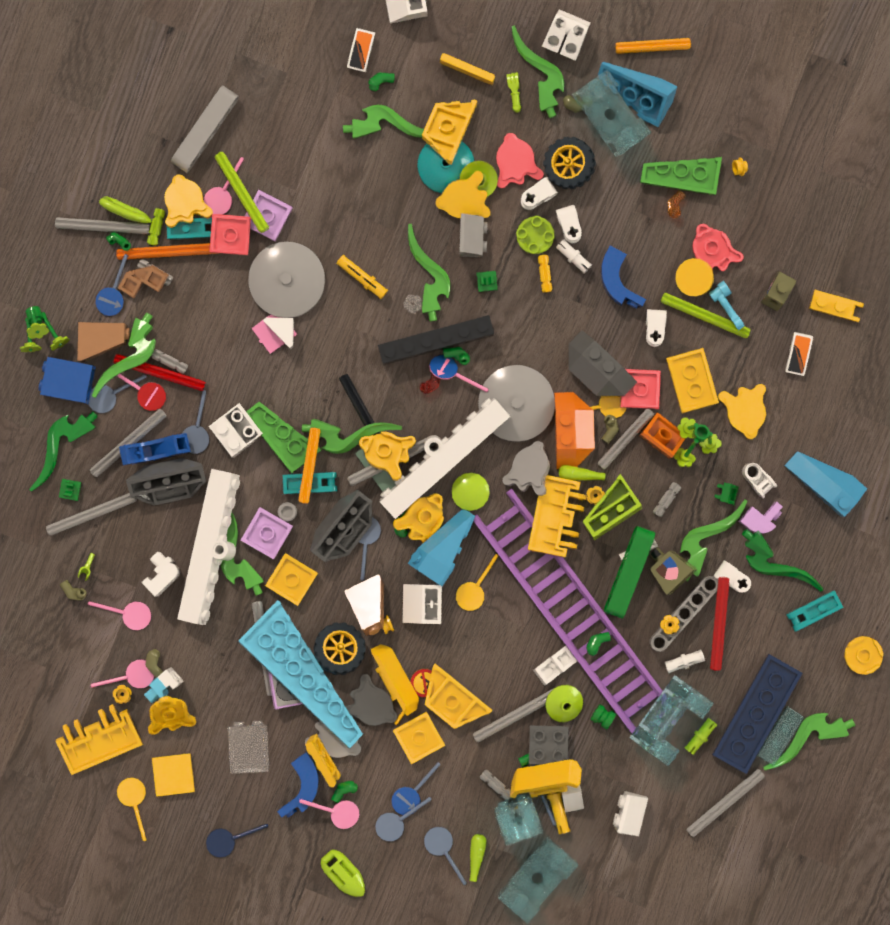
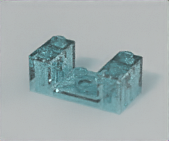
[572,69,651,157]
[629,675,714,766]
[494,794,543,846]
[498,836,579,924]

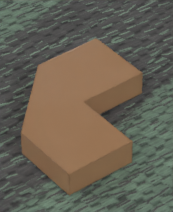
[118,265,169,298]

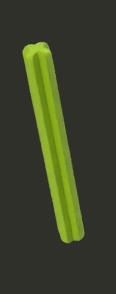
[215,152,269,233]
[661,293,751,338]

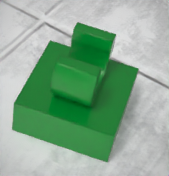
[477,271,498,292]
[59,479,82,501]
[714,482,739,505]

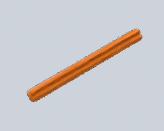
[116,243,220,260]

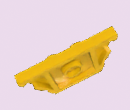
[422,100,477,165]
[425,663,492,729]

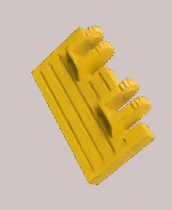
[528,475,587,558]
[56,704,143,775]

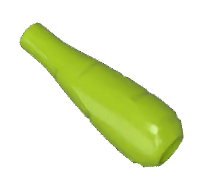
[559,465,605,481]
[470,834,487,882]

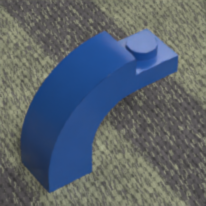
[601,246,646,309]
[119,433,191,465]
[277,752,319,818]

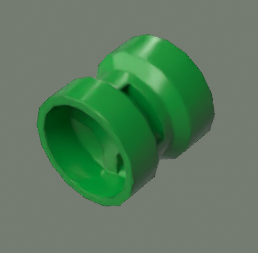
[590,704,616,730]

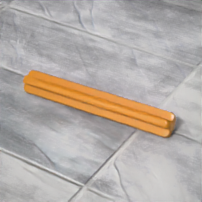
[615,38,691,54]
[298,428,320,504]

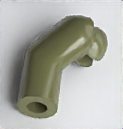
[563,95,592,113]
[601,415,619,444]
[60,580,87,601]
[145,649,163,678]

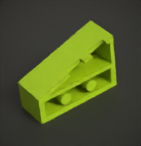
[583,474,642,541]

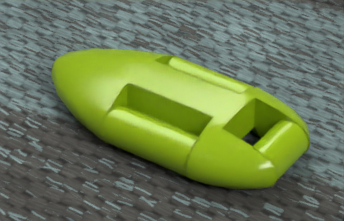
[99,196,152,223]
[320,850,365,897]

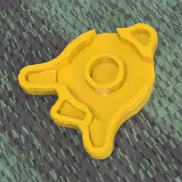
[435,170,491,218]
[164,175,213,228]
[718,384,766,439]
[359,432,416,481]
[393,493,444,544]
[148,696,196,735]

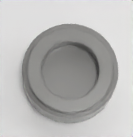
[278,502,297,522]

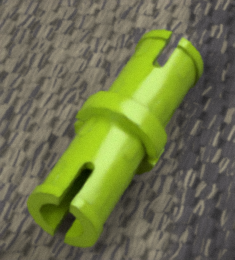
[684,718,718,755]

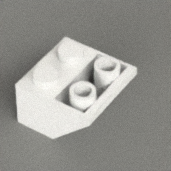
[386,0,428,24]
[209,403,263,458]
[403,584,442,624]
[613,791,648,836]

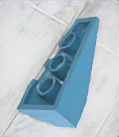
[597,62,678,127]
[784,451,867,517]
[408,509,475,586]

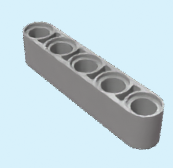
[171,85,239,173]
[649,576,718,651]

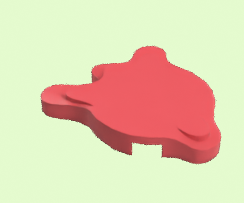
[496,133,544,189]
[692,224,743,272]

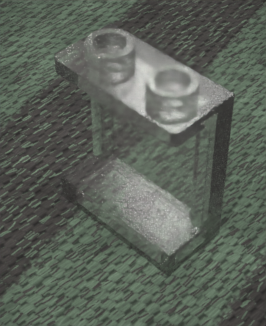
[228,721,270,774]

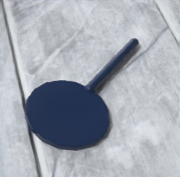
[206,824,268,858]

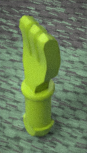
[507,72,521,113]

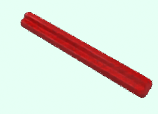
[113,354,206,391]
[710,577,730,671]

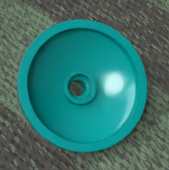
[418,142,474,193]

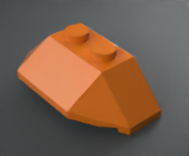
[554,392,595,469]

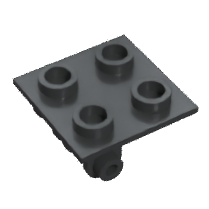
[529,725,569,765]

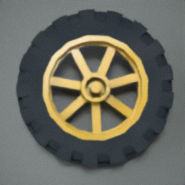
[543,137,596,189]
[314,622,366,675]

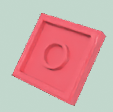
[210,214,251,255]
[620,369,661,409]

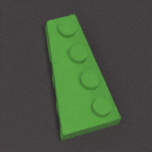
[640,157,722,196]
[246,402,322,474]

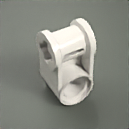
[521,177,558,210]
[556,205,582,243]
[646,309,666,347]
[742,463,777,499]
[714,560,751,592]

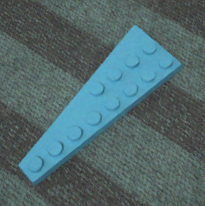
[238,600,363,748]

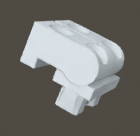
[542,9,590,61]
[142,552,180,597]

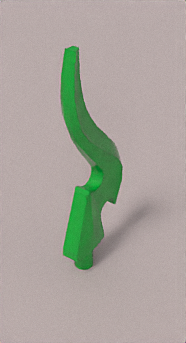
[29,411,98,492]
[742,529,823,592]

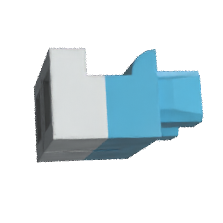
[144,667,184,703]

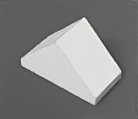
[263,318,294,350]
[562,785,584,813]

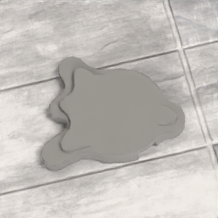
[502,441,550,496]
[305,721,361,758]

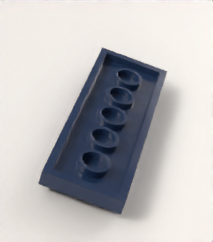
[712,654,803,774]

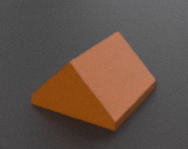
[639,412,686,459]

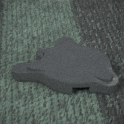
[345,674,397,726]

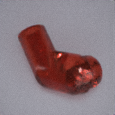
[419,372,440,394]

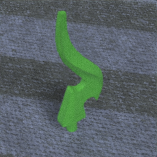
[512,25,564,119]
[343,105,424,139]
[408,224,450,322]
[92,313,156,398]
[302,419,402,454]
[680,499,748,582]
[221,512,264,596]
[763,713,855,770]

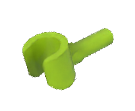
[78,553,95,581]

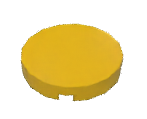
[675,258,714,297]
[844,636,883,675]

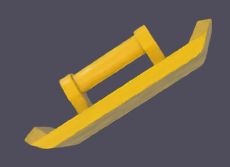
[371,644,419,716]
[510,760,582,798]

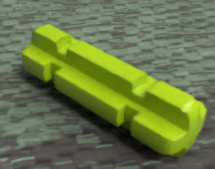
[147,208,165,246]

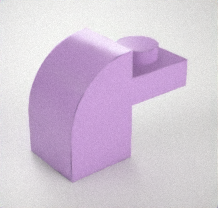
[738,502,783,533]

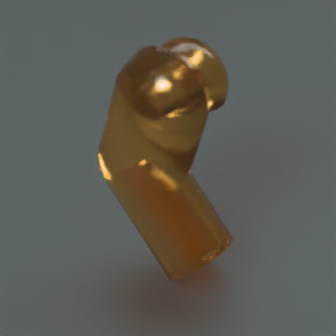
[667,190,686,218]

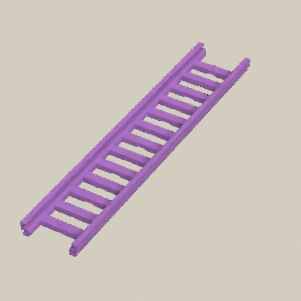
[473,489,673,735]

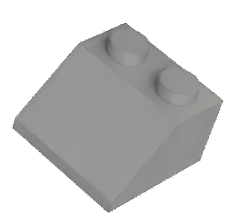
[459,213,487,257]

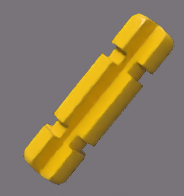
[538,255,552,293]

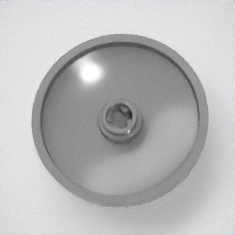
[248,242,325,318]
[478,365,555,442]

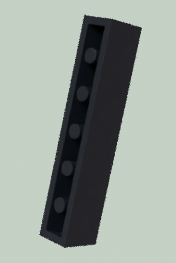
[378,315,494,365]

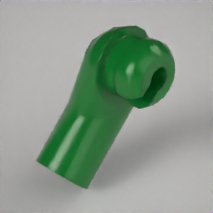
[331,780,358,803]

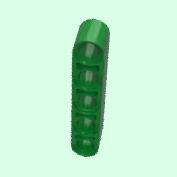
[604,526,655,619]

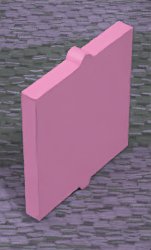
[252,315,297,354]

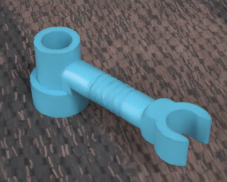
[709,281,744,330]

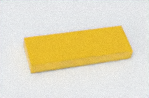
[440,53,495,85]

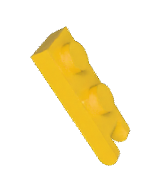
[809,290,864,322]
[305,734,341,787]

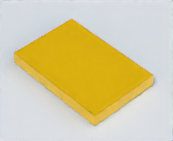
[666,348,719,413]

